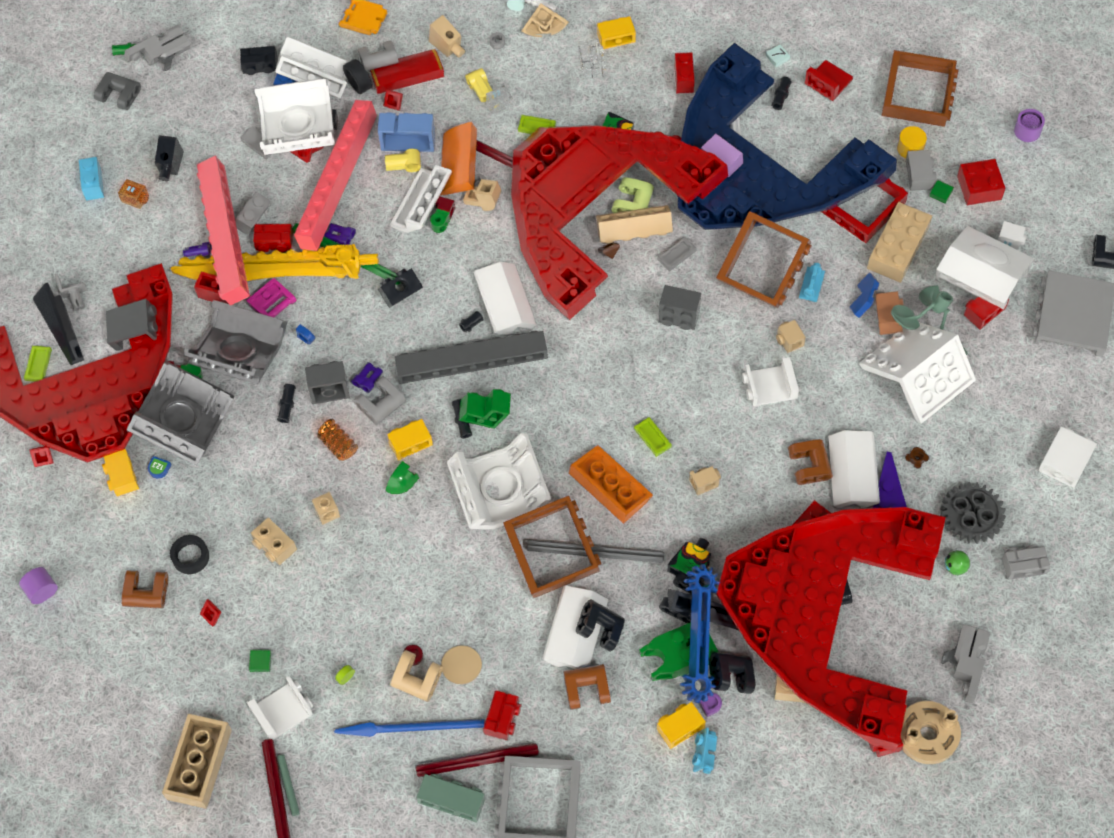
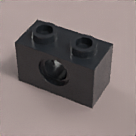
[378,268,423,308]

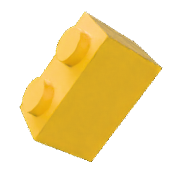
[597,16,636,50]
[387,419,433,460]
[102,449,139,496]
[657,702,706,749]

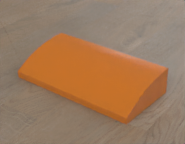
[440,122,477,195]
[569,445,653,524]

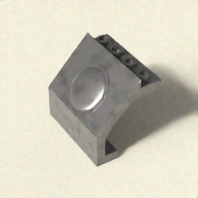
[184,300,288,384]
[127,361,235,466]

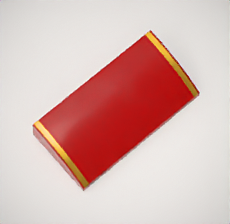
[370,49,444,94]

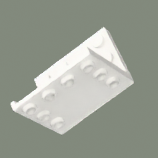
[859,322,976,424]

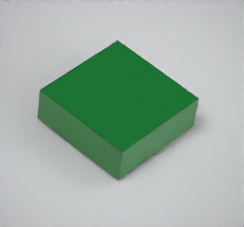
[929,180,954,204]
[249,650,271,672]

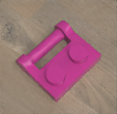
[246,278,297,317]

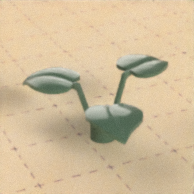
[891,285,968,355]

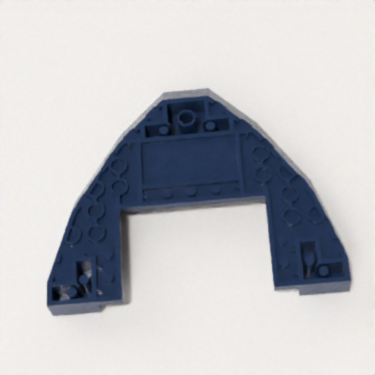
[677,43,897,230]

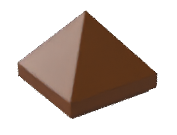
[598,242,620,259]

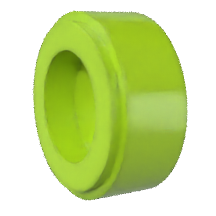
[335,665,355,685]

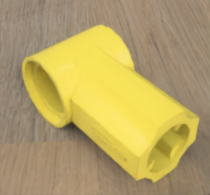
[465,68,494,103]
[385,149,421,172]

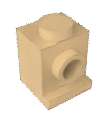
[689,466,721,495]

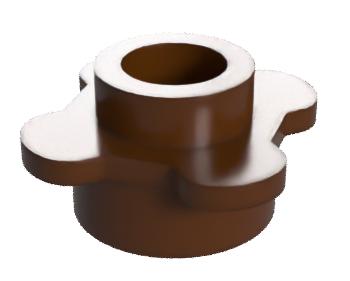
[905,447,929,469]

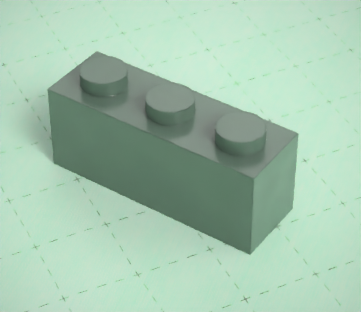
[416,774,485,823]

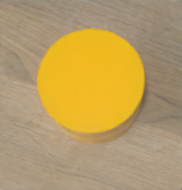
[897,126,927,159]

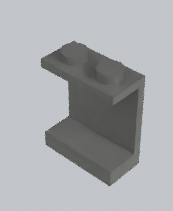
[106,299,158,351]

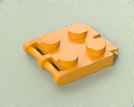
[338,0,387,35]

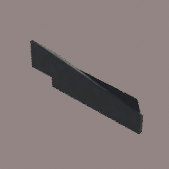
[33,283,84,365]
[668,589,739,631]

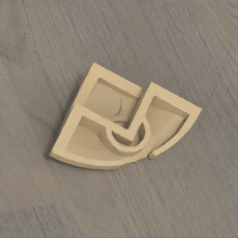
[522,3,569,37]

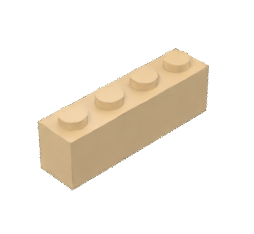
[596,205,673,244]

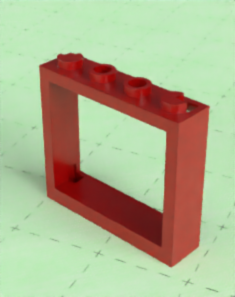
[820,178,908,244]

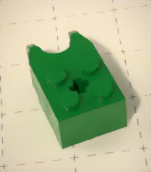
[639,622,719,681]

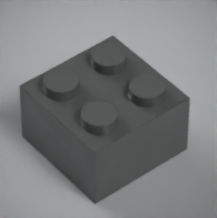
[658,285,701,330]
[305,361,350,405]

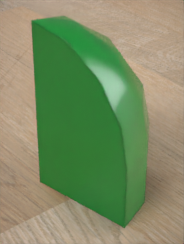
[386,461,419,494]

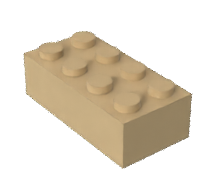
[867,202,932,283]
[162,714,232,809]

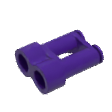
[324,223,356,245]
[183,242,212,257]
[351,362,383,393]

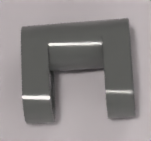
[94,72,141,110]

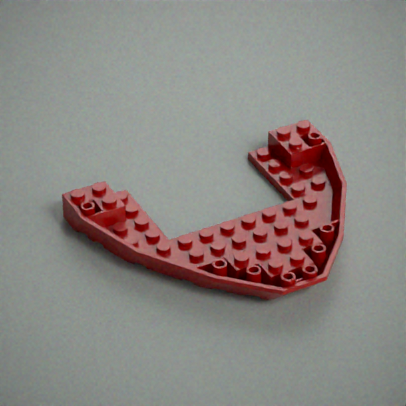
[511,125,729,320]
[0,263,173,463]
[716,507,946,751]

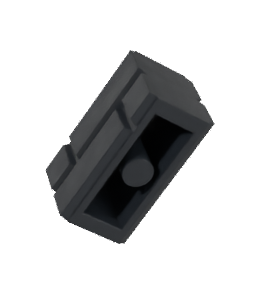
[240,46,277,75]

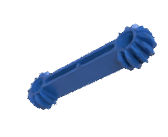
[680,564,720,703]

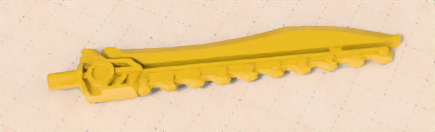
[170,244,379,281]

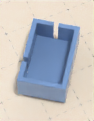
[378,112,436,152]

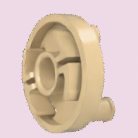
[900,701,961,764]

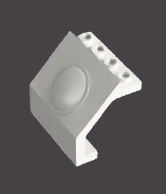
[255,78,335,155]
[936,225,1034,309]
[447,433,551,530]

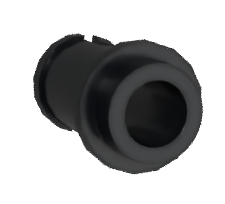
[459,311,484,333]

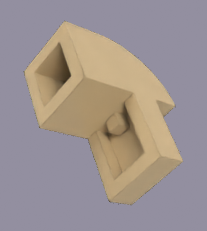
[463,179,501,211]

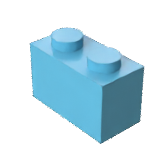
[79,157,104,201]

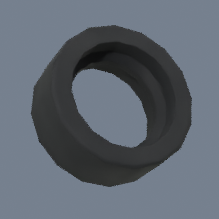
[343,59,372,94]
[170,535,209,575]

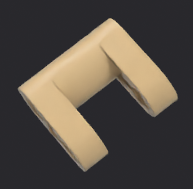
[390,650,443,702]

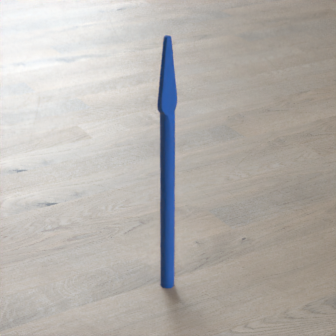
[334,719,485,737]

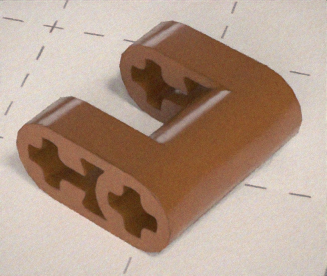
[788,439,833,485]
[121,570,169,609]
[563,664,611,710]

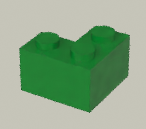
[459,389,511,429]

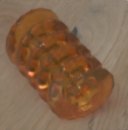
[317,419,358,461]

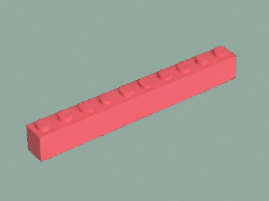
[294,100,377,251]
[197,155,250,306]

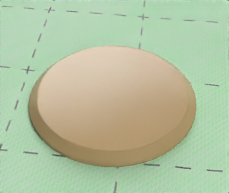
[441,646,482,684]

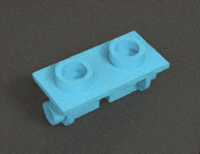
[799,263,825,302]
[692,728,717,774]

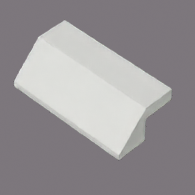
[275,36,350,98]
[390,165,452,233]
[474,262,536,335]
[828,430,880,508]
[542,585,608,669]

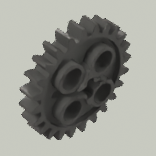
[940,482,1006,544]

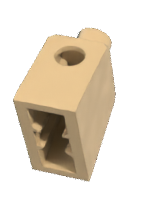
[429,15,465,58]

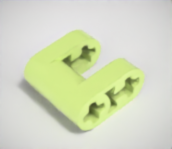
[611,177,654,213]

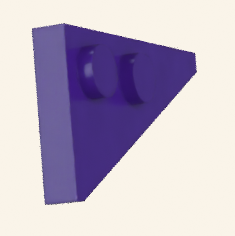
[873,451,907,508]

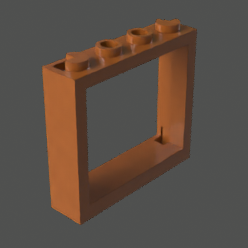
[882,50,959,127]
[716,211,812,309]
[503,495,601,598]

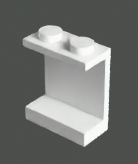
[742,357,799,406]
[1038,427,1097,488]
[247,676,313,740]

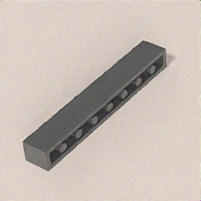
[394,331,548,384]

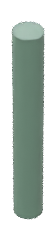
[277,755,300,816]

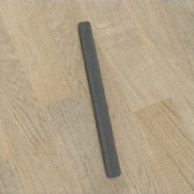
[527,539,664,563]

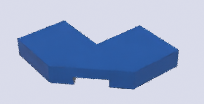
[849,272,879,318]

